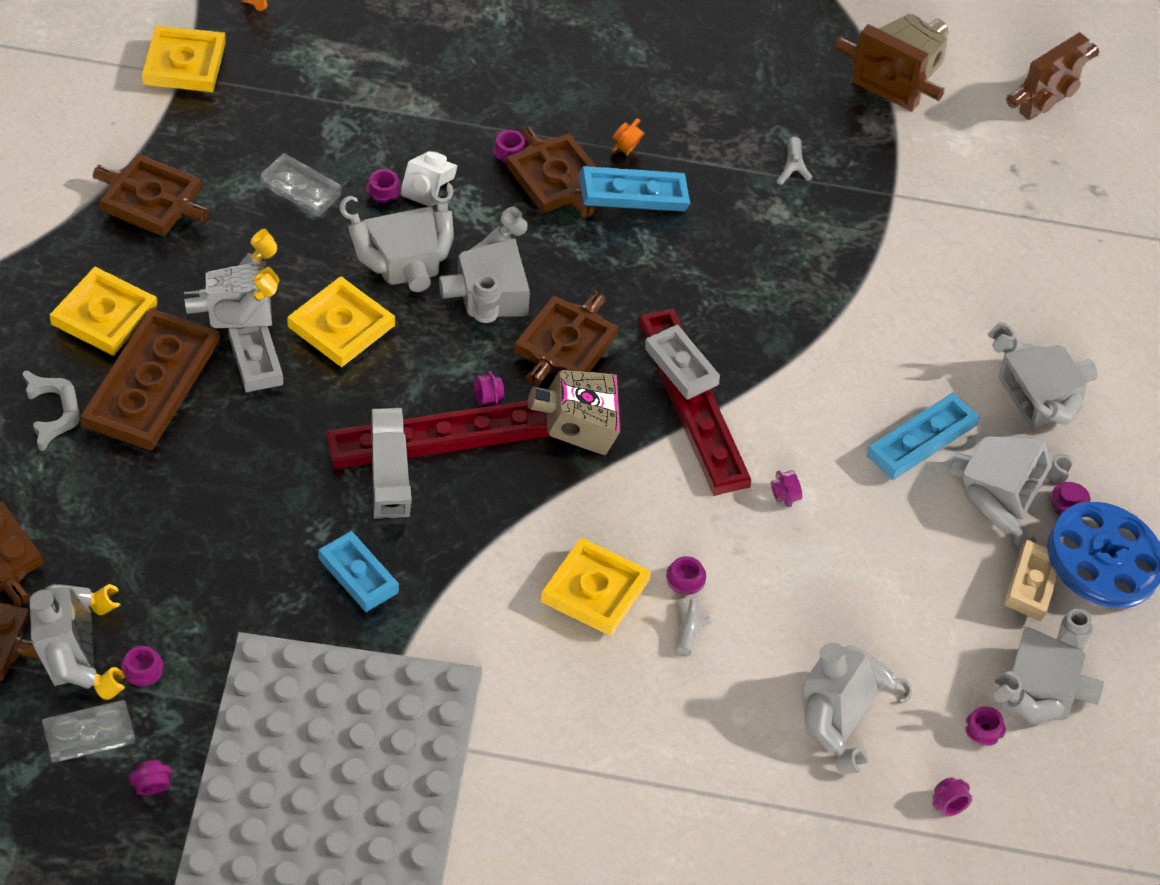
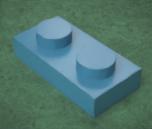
[319,531,399,612]

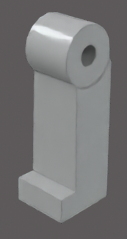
[371,408,412,519]

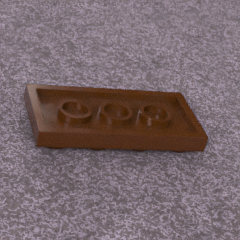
[80,308,220,451]

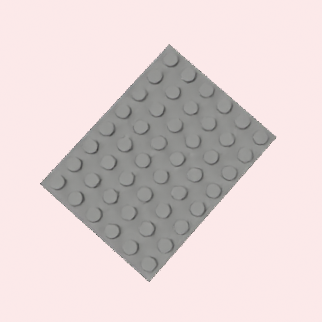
[175,632,482,885]

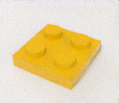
[142,25,225,92]
[50,267,158,356]
[287,276,395,367]
[540,537,651,636]

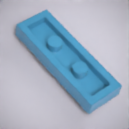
[578,166,690,212]
[867,392,979,480]

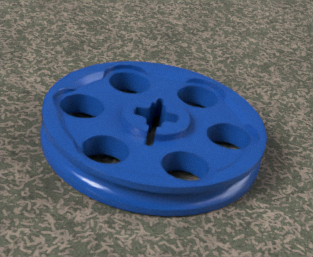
[1047,502,1160,608]

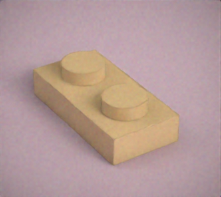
[1004,540,1057,621]

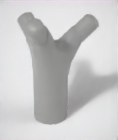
[777,137,812,185]
[675,597,711,656]

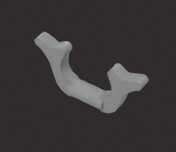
[23,370,80,451]

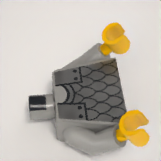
[184,229,279,328]
[30,584,125,700]

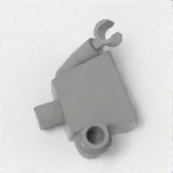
[439,207,530,323]
[994,609,1104,723]

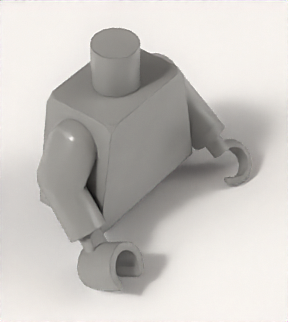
[340,183,454,292]
[988,322,1097,430]
[951,433,1072,550]
[803,643,912,774]

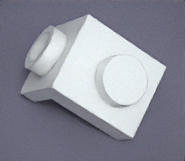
[401,152,458,207]

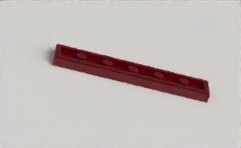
[638,308,751,496]
[325,400,550,470]

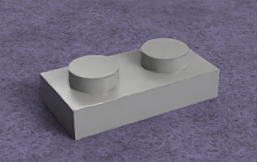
[645,324,720,400]
[228,326,283,392]

